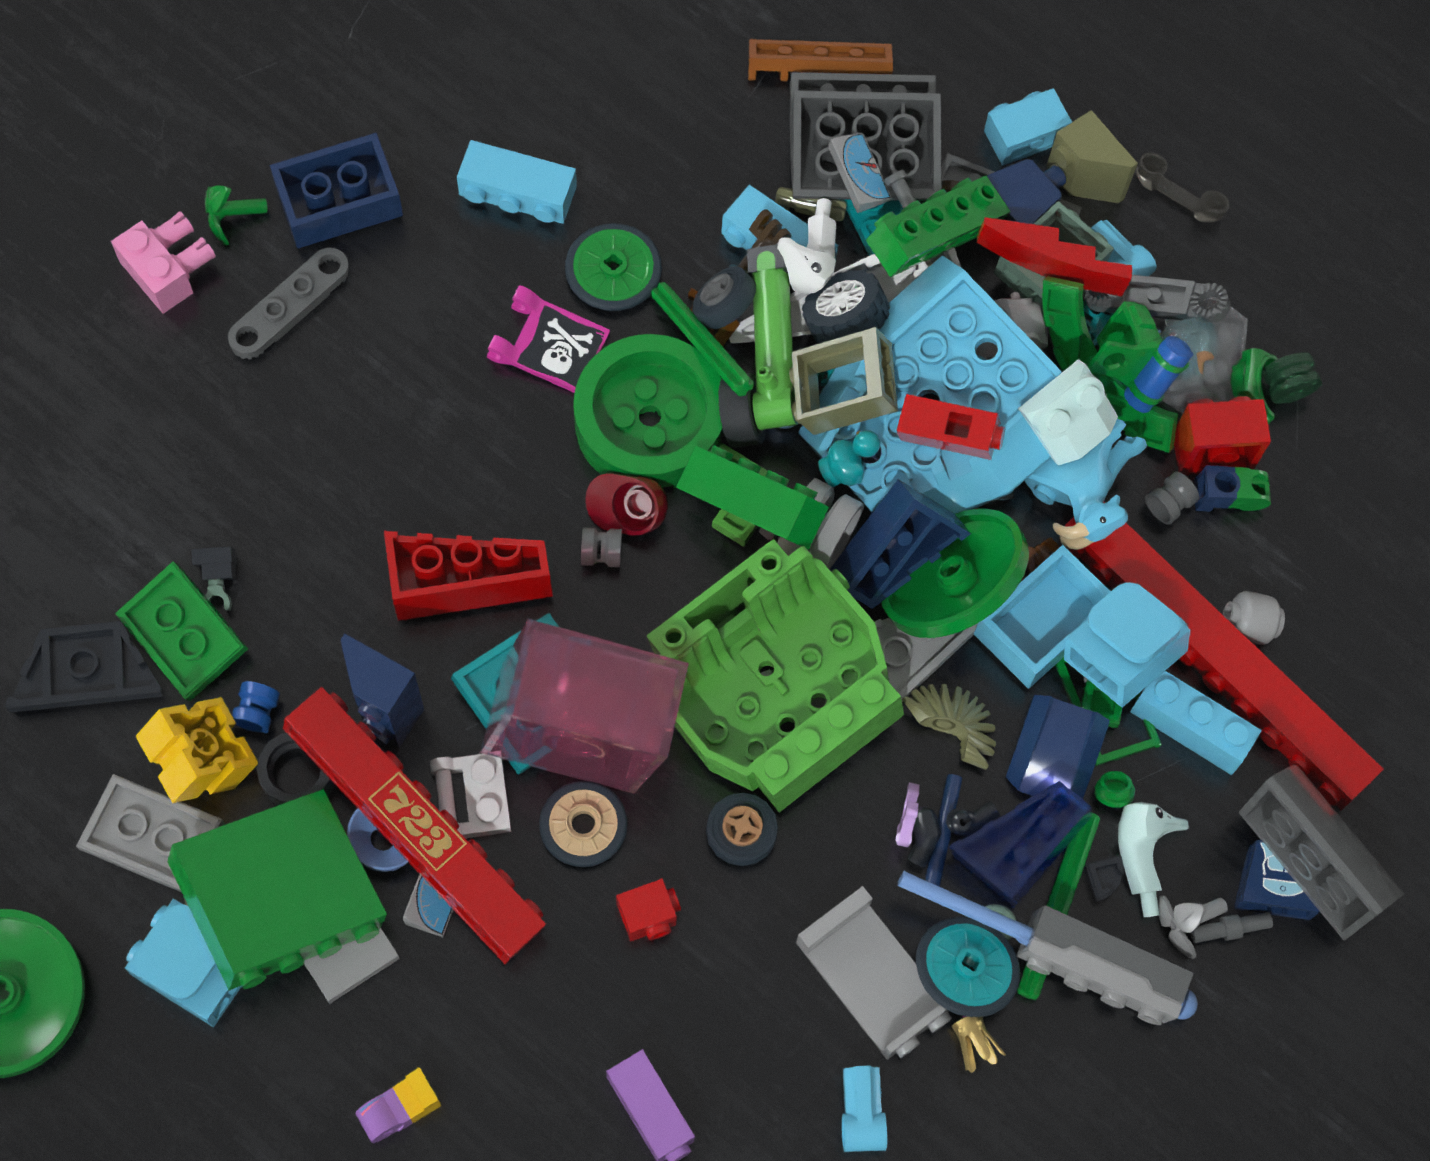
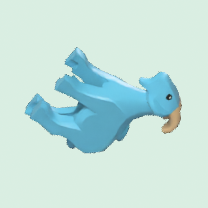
[1024,419,1147,550]

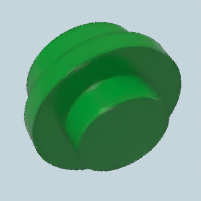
[1095,771,1135,808]

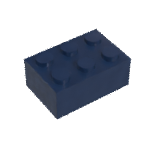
[270,133,403,249]

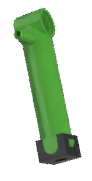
[747,244,799,430]

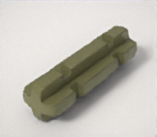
[775,187,847,221]

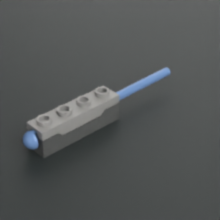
[898,871,1198,1025]

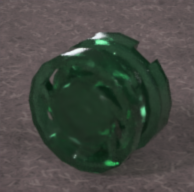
[1262,352,1322,403]

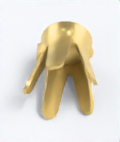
[952,1016,1006,1073]

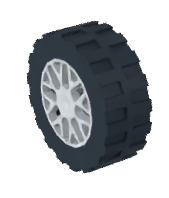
[802,270,890,343]

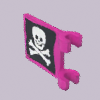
[487,285,610,393]

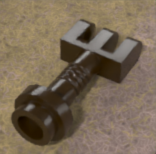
[728,209,792,276]

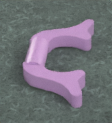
[896,782,920,847]

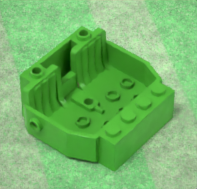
[646,539,904,812]

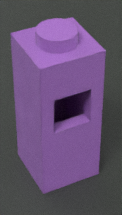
[606,1049,695,1161]

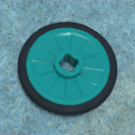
[916,917,1020,1017]

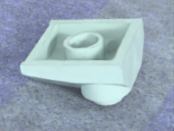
[1018,359,1118,466]

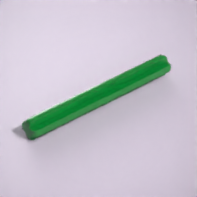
[651,282,753,396]
[1017,811,1100,1000]

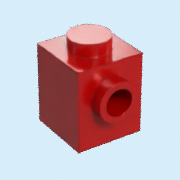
[616,879,681,942]

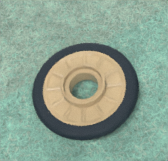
[539,781,628,867]

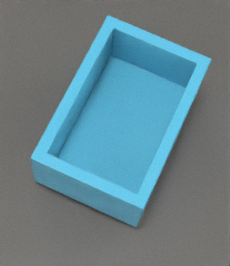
[974,545,1111,689]

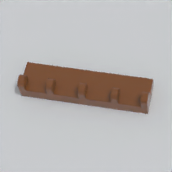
[748,39,893,81]

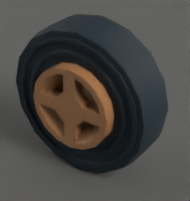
[706,793,778,866]

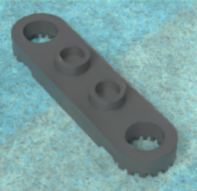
[228,248,350,360]
[1083,275,1231,324]

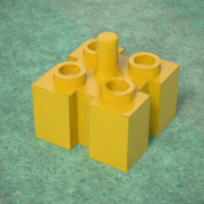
[136,697,258,803]

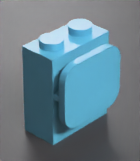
[1064,583,1191,707]
[125,898,242,1028]

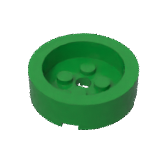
[574,334,724,488]

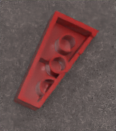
[384,531,553,621]

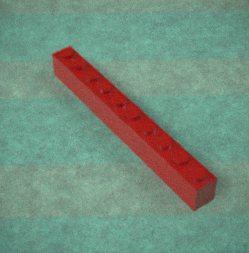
[1065,502,1384,811]

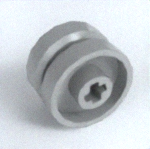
[777,478,864,569]

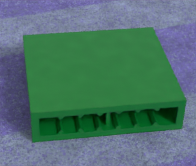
[167,789,387,990]

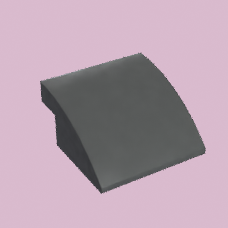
[790,72,941,201]
[1238,765,1404,941]

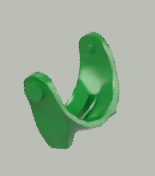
[1231,348,1279,424]

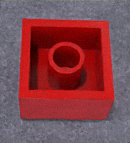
[1174,396,1271,476]

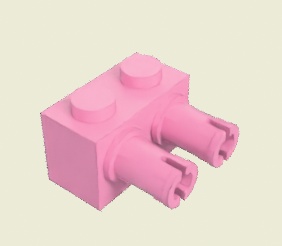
[111,211,216,314]

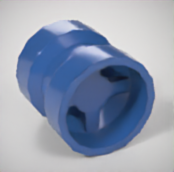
[231,681,280,733]

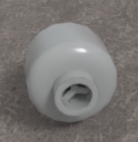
[1223,591,1285,645]

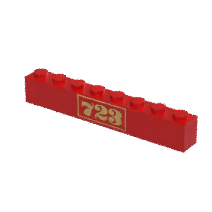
[283,687,546,964]

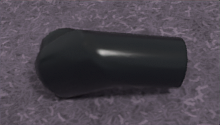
[946,801,1000,837]
[907,807,942,867]

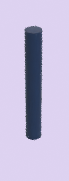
[925,774,963,887]

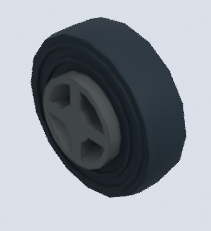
[693,266,756,329]

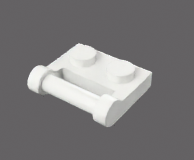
[429,751,511,838]

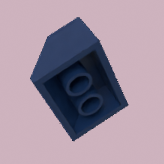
[340,634,424,748]

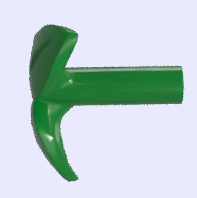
[205,185,267,245]

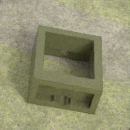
[789,327,898,435]

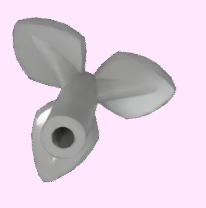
[1158,895,1228,959]

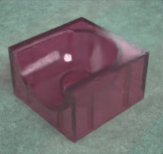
[480,619,689,794]

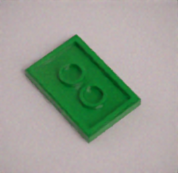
[115,561,249,701]

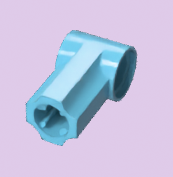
[1091,219,1157,276]
[842,1066,887,1152]

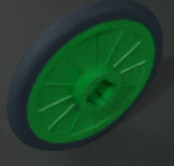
[565,223,662,311]

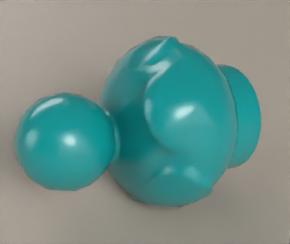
[818,430,880,487]

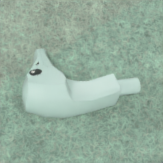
[1118,802,1189,917]

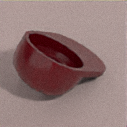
[586,473,668,535]

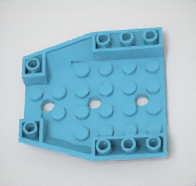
[798,255,1062,514]

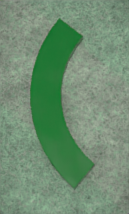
[1042,276,1178,453]

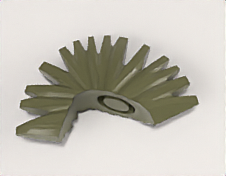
[902,684,996,770]

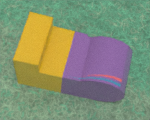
[355,1067,441,1143]

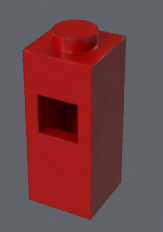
[897,394,1005,460]

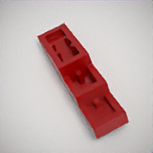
[977,217,1132,297]

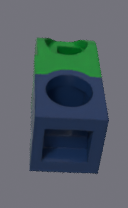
[1194,465,1271,512]

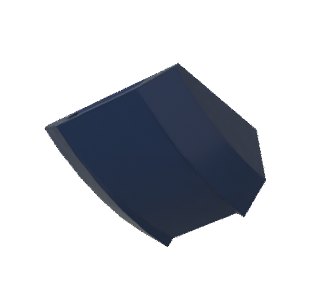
[1006,695,1110,807]

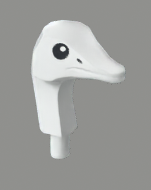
[777,198,836,294]

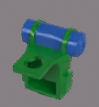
[1088,301,1194,413]

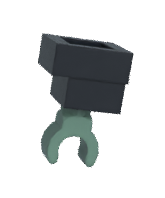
[191,546,237,611]

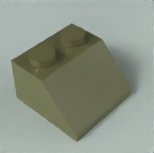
[1046,110,1138,203]

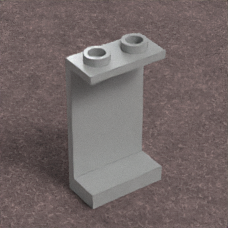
[796,886,952,1060]

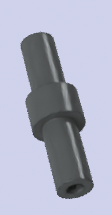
[1190,912,1273,943]

